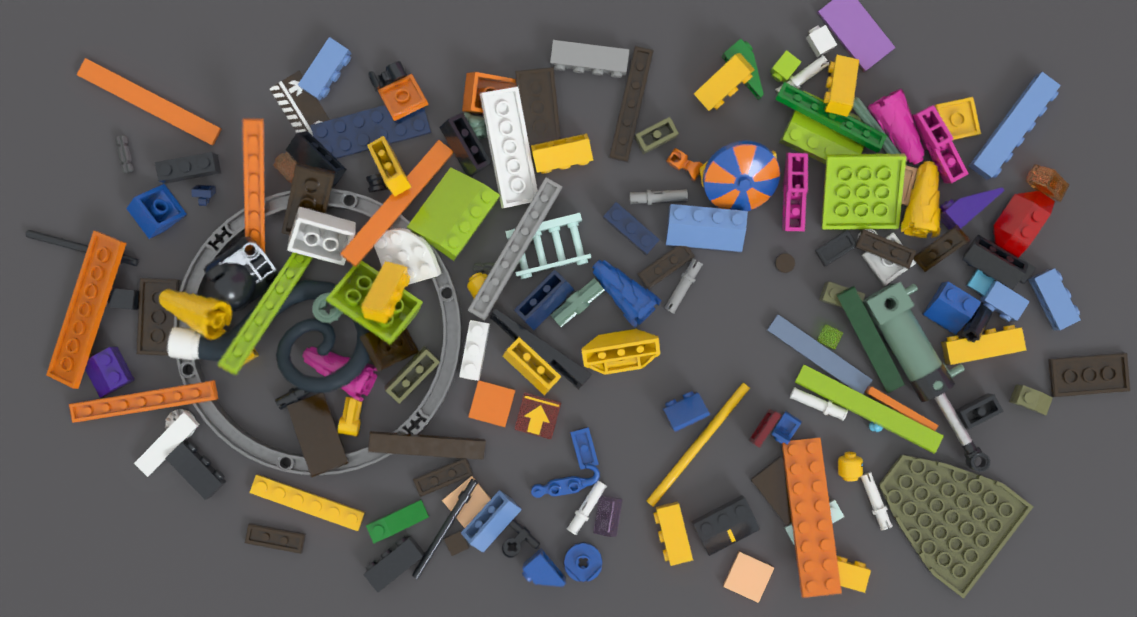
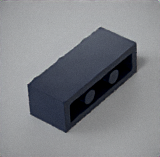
[603,202,660,255]
[514,270,574,330]

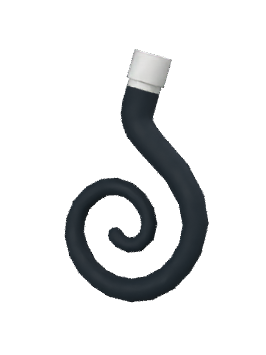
[168,280,371,393]

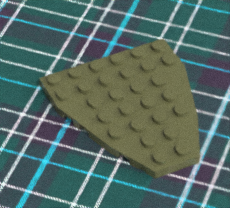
[878,455,1033,598]

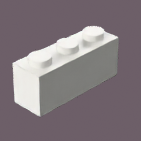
[459,320,490,381]

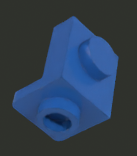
[771,411,802,445]

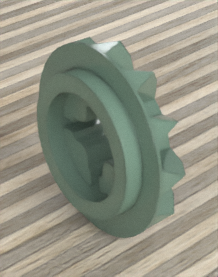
[312,293,343,323]

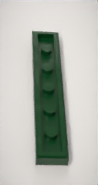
[836,286,905,393]

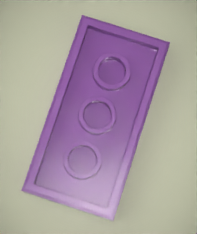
[817,0,896,72]

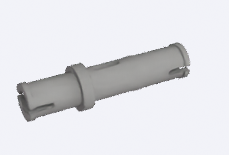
[629,189,688,205]
[664,259,703,314]

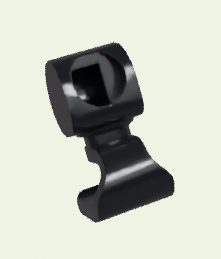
[368,61,407,92]

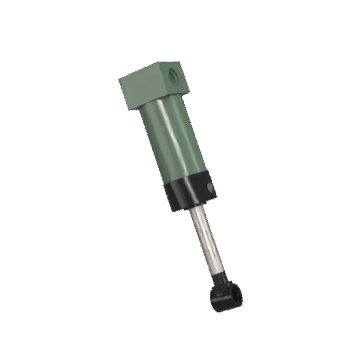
[863,282,990,472]

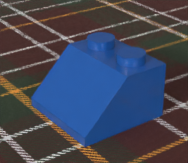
[126,184,187,239]
[922,281,981,335]
[662,391,710,431]
[522,548,566,587]

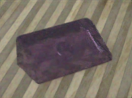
[593,495,622,537]

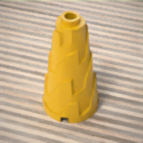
[901,161,941,238]
[159,289,232,339]

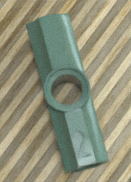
[551,278,605,327]

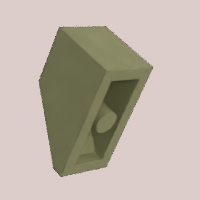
[1009,384,1053,416]

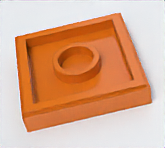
[378,74,428,121]
[468,380,515,427]

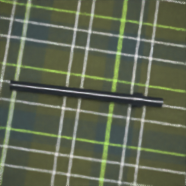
[26,230,139,266]
[412,479,478,579]

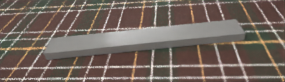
[468,177,563,320]

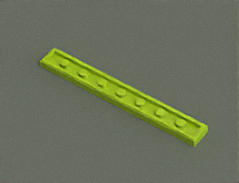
[218,252,314,375]
[795,365,943,454]

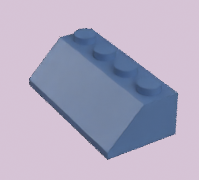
[666,204,748,252]

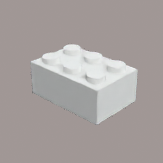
[287,207,356,266]

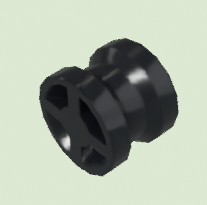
[366,174,388,193]

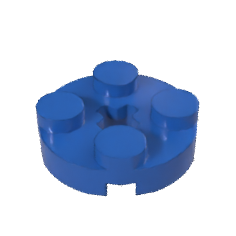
[564,542,602,582]

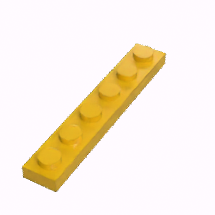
[250,474,365,531]

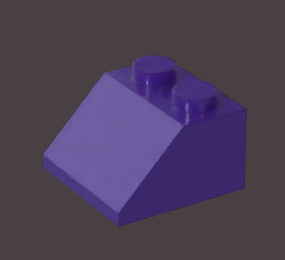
[85,347,135,398]

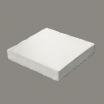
[861,232,916,286]

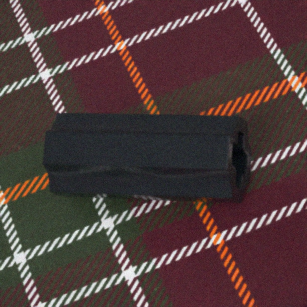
[963,305,992,342]

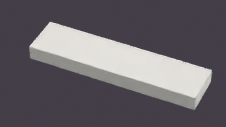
[134,411,200,477]

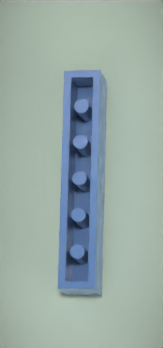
[968,72,1061,180]

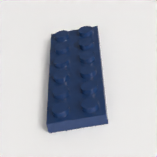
[310,105,431,159]

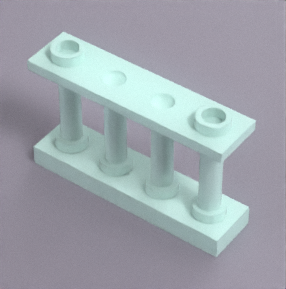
[505,213,591,279]

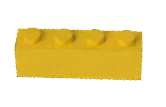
[941,325,1026,365]

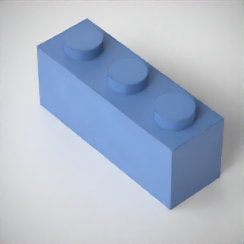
[298,37,351,100]
[1028,268,1081,330]
[461,490,522,552]

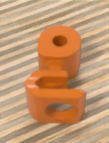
[666,148,704,182]

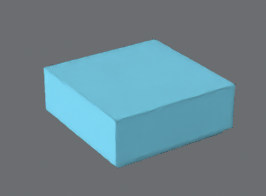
[966,269,995,296]

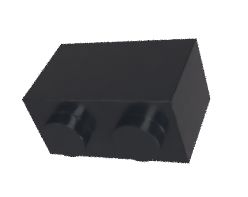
[955,393,1004,429]

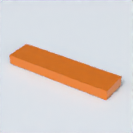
[865,386,938,431]

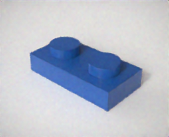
[570,427,599,470]

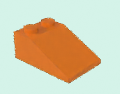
[462,72,517,115]

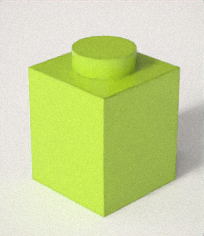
[770,50,801,83]

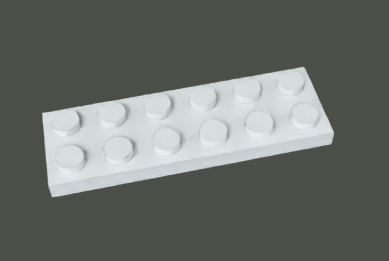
[480,87,538,208]

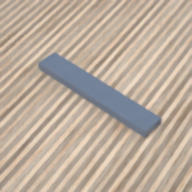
[767,314,872,394]

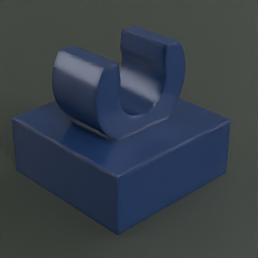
[191,185,216,206]

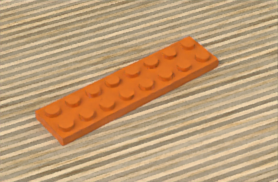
[46,230,126,389]
[781,438,842,598]

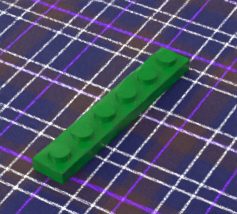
[775,82,887,153]

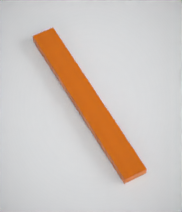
[76,58,222,146]
[243,118,265,253]
[340,140,453,267]
[69,380,218,423]

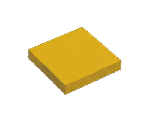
[934,97,981,141]

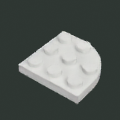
[374,228,442,285]

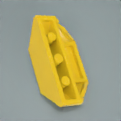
[581,329,660,375]

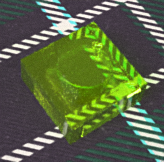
[817,324,843,350]

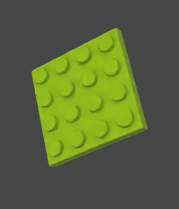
[821,154,906,229]

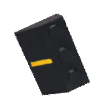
[691,496,760,556]

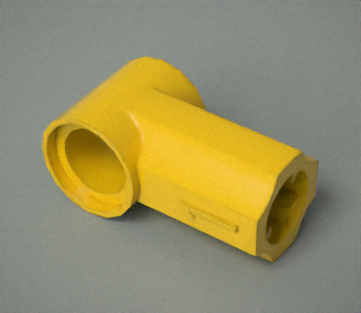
[338,397,363,437]

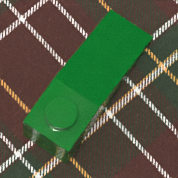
[722,39,764,100]
[366,499,429,543]

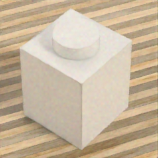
[806,25,837,58]

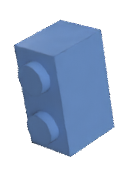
[979,281,1030,322]

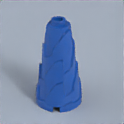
[592,260,661,328]

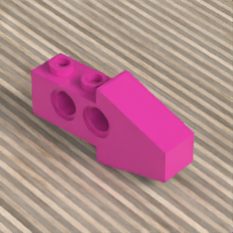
[913,105,969,183]
[782,153,808,231]

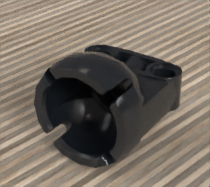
[203,237,279,312]

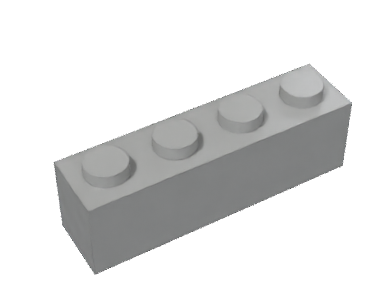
[550,40,629,78]

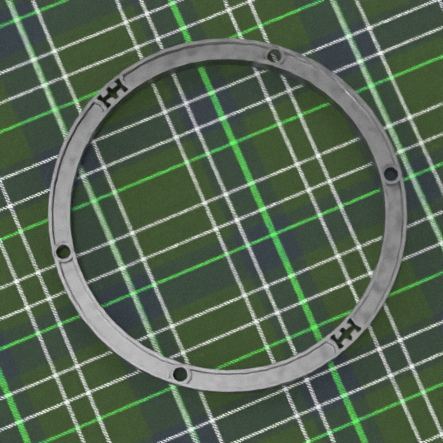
[174,188,462,475]

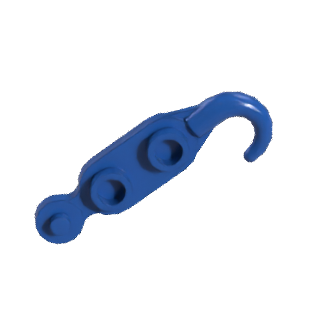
[531,465,600,498]

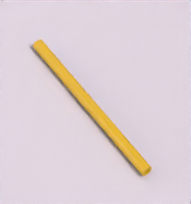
[646,383,750,507]

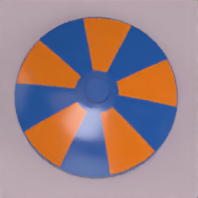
[702,141,780,211]

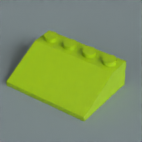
[779,91,864,164]
[407,167,500,261]
[326,260,423,345]

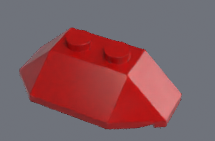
[993,191,1055,258]

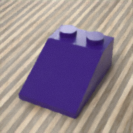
[939,188,1004,230]

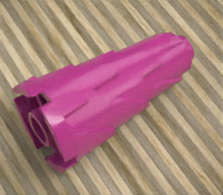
[867,88,924,165]
[302,346,378,402]

